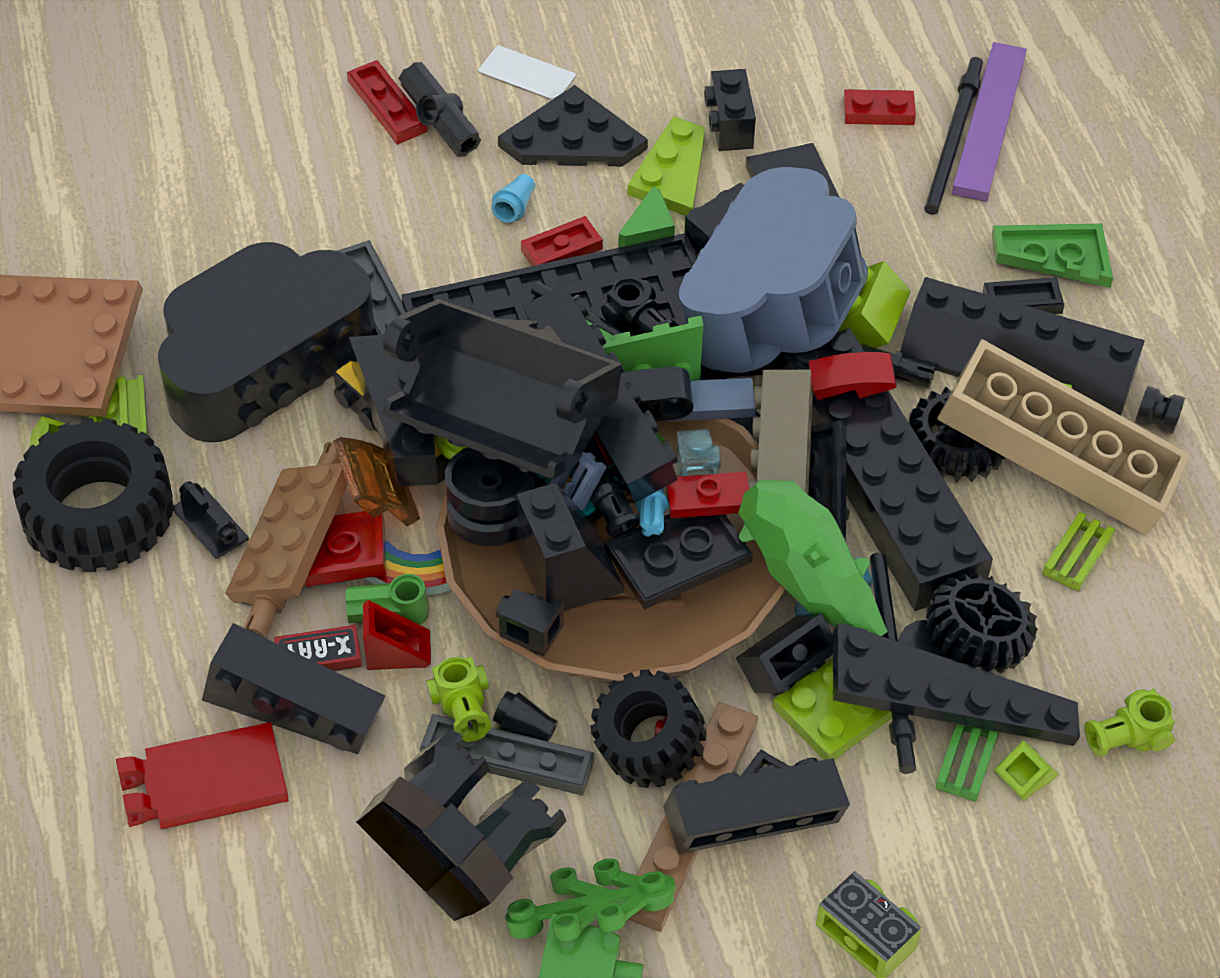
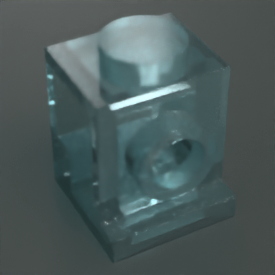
[676,429,721,477]

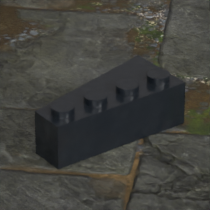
[349,335,438,487]
[202,623,386,754]

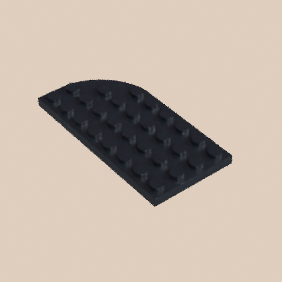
[401,233,697,336]

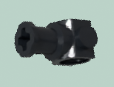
[601,275,678,334]

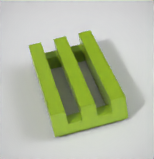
[1042,511,1115,592]

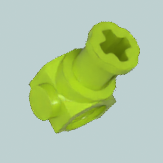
[426,656,492,742]
[1084,688,1175,757]

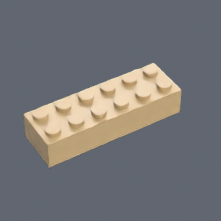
[937,339,1191,535]

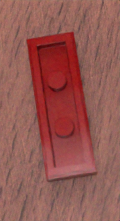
[347,60,428,145]

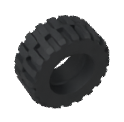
[13,418,173,572]

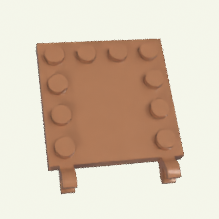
[0,275,143,417]

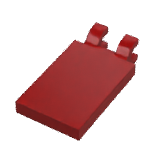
[116,722,289,829]

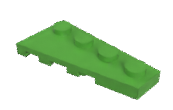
[602,315,703,381]

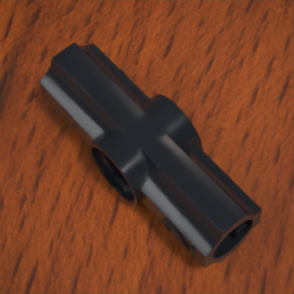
[398,62,482,157]

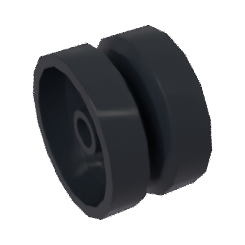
[445,447,535,546]

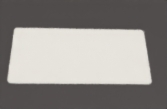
[478,45,576,100]

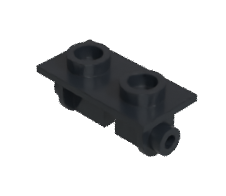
[173,481,249,559]

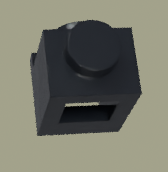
[496,589,564,656]

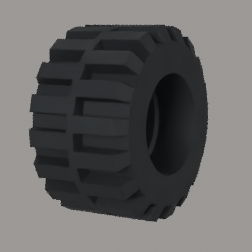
[590,669,707,788]

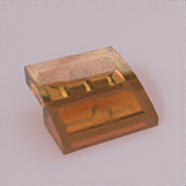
[333,437,420,527]

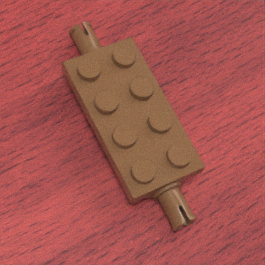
[225,441,353,639]

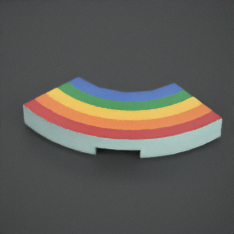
[365,541,452,595]

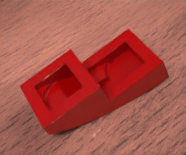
[809,352,897,400]

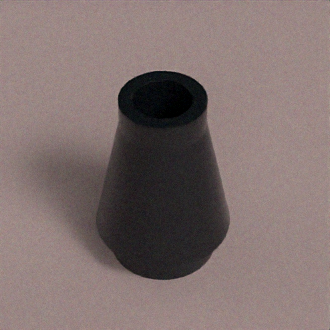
[492,691,558,742]

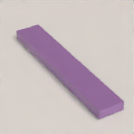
[952,42,1027,202]

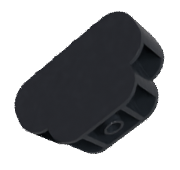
[158,242,375,443]

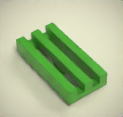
[935,724,999,802]

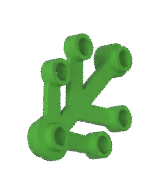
[505,858,676,941]

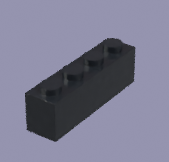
[663,757,850,854]

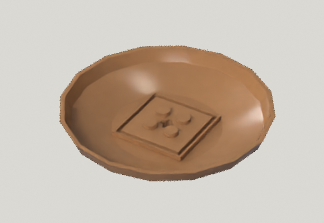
[436,418,786,684]

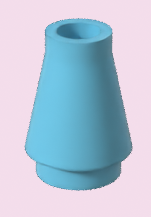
[491,174,535,223]

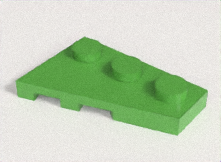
[992,223,1113,288]

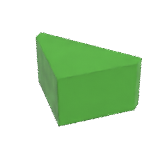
[618,187,675,247]

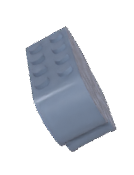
[679,167,868,373]

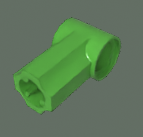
[346,574,430,625]

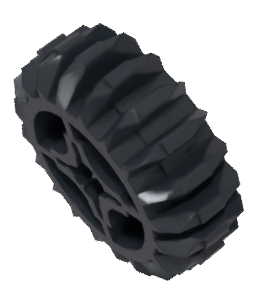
[908,386,1006,484]
[926,572,1038,674]

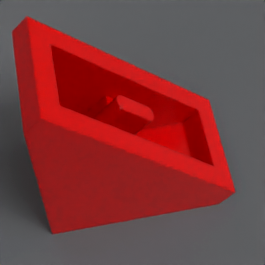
[363,600,431,670]

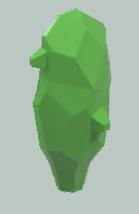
[738,480,888,636]

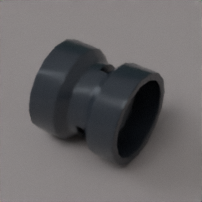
[1135,386,1185,434]

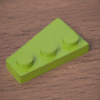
[627,116,705,216]

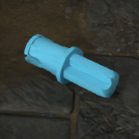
[636,487,668,537]

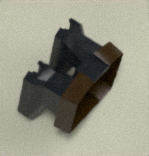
[356,729,567,921]

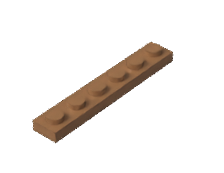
[628,702,758,932]

